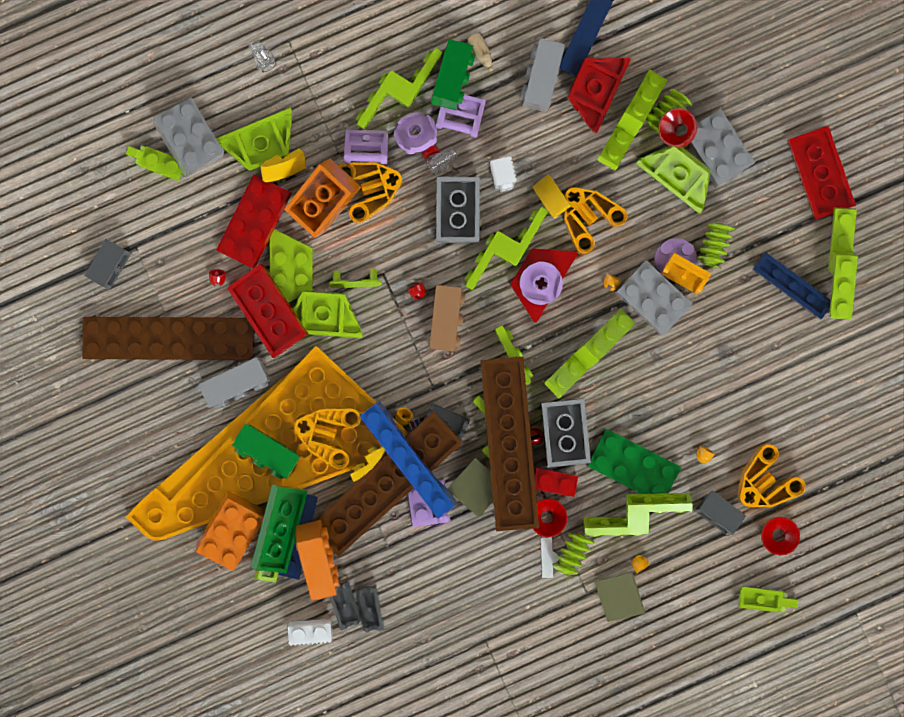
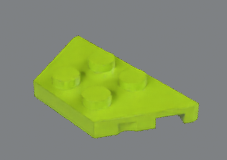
[216,108,292,171]
[636,146,711,214]
[270,229,313,303]
[293,291,363,338]

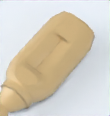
[468,33,493,71]

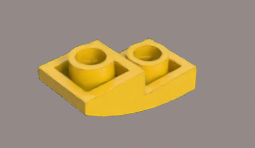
[260,148,306,182]
[532,174,572,219]
[350,444,385,482]

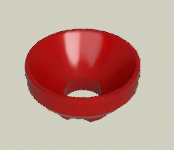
[659,108,698,148]
[532,498,568,537]
[761,517,800,556]

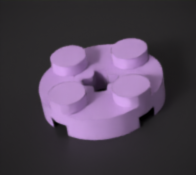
[394,112,437,154]
[654,238,697,281]
[520,262,563,305]

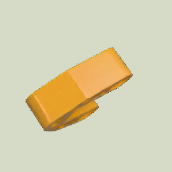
[338,162,402,224]
[563,187,627,254]
[294,408,361,469]
[737,443,806,507]

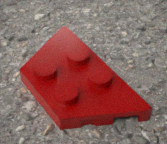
[566,58,631,134]
[510,248,578,323]

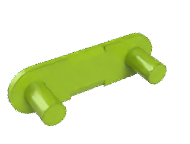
[329,269,382,288]

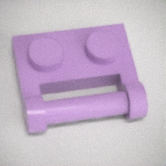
[436,95,486,138]
[344,130,388,164]
[408,479,451,527]

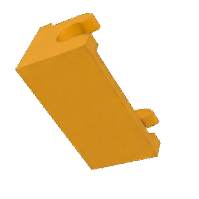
[661,253,711,295]

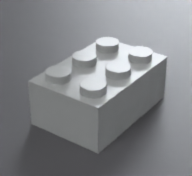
[520,38,565,113]
[153,98,224,178]
[682,109,755,188]
[436,177,480,243]
[615,261,693,336]
[198,357,271,410]
[540,398,591,467]

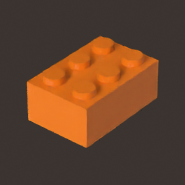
[284,158,361,238]
[196,490,265,572]
[296,520,340,601]

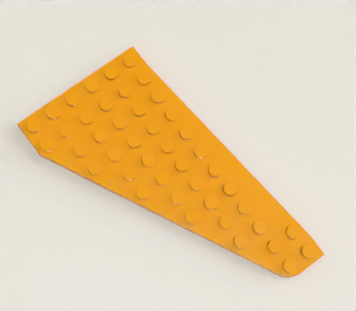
[125,346,409,540]

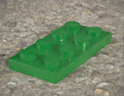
[587,429,682,494]
[251,485,308,573]

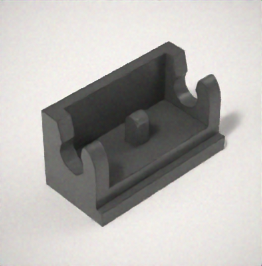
[84,239,132,290]
[424,402,470,440]
[694,490,746,536]
[330,581,361,630]
[356,585,384,633]

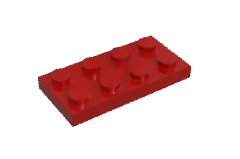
[787,125,856,220]
[216,174,292,269]
[227,264,308,358]

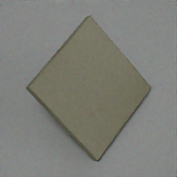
[448,458,493,518]
[595,572,646,622]

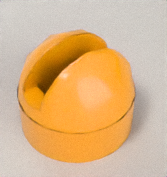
[603,273,622,291]
[395,407,413,426]
[696,445,715,463]
[632,555,650,573]

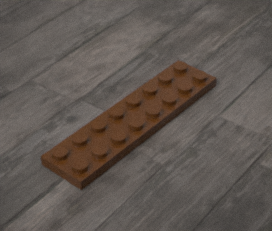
[82,317,254,360]
[480,356,539,532]
[315,411,463,557]

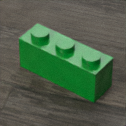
[431,39,476,111]
[232,423,301,480]

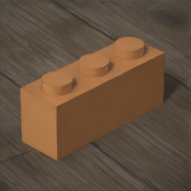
[429,285,465,352]

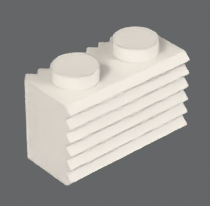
[490,156,517,192]
[288,619,333,646]

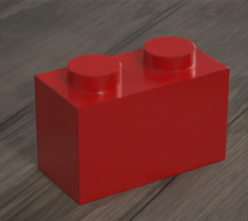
[534,467,579,497]

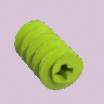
[646,89,692,134]
[697,222,735,269]
[552,531,595,579]

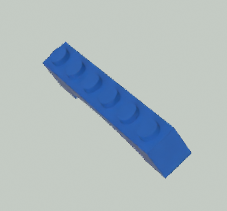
[360,401,458,518]

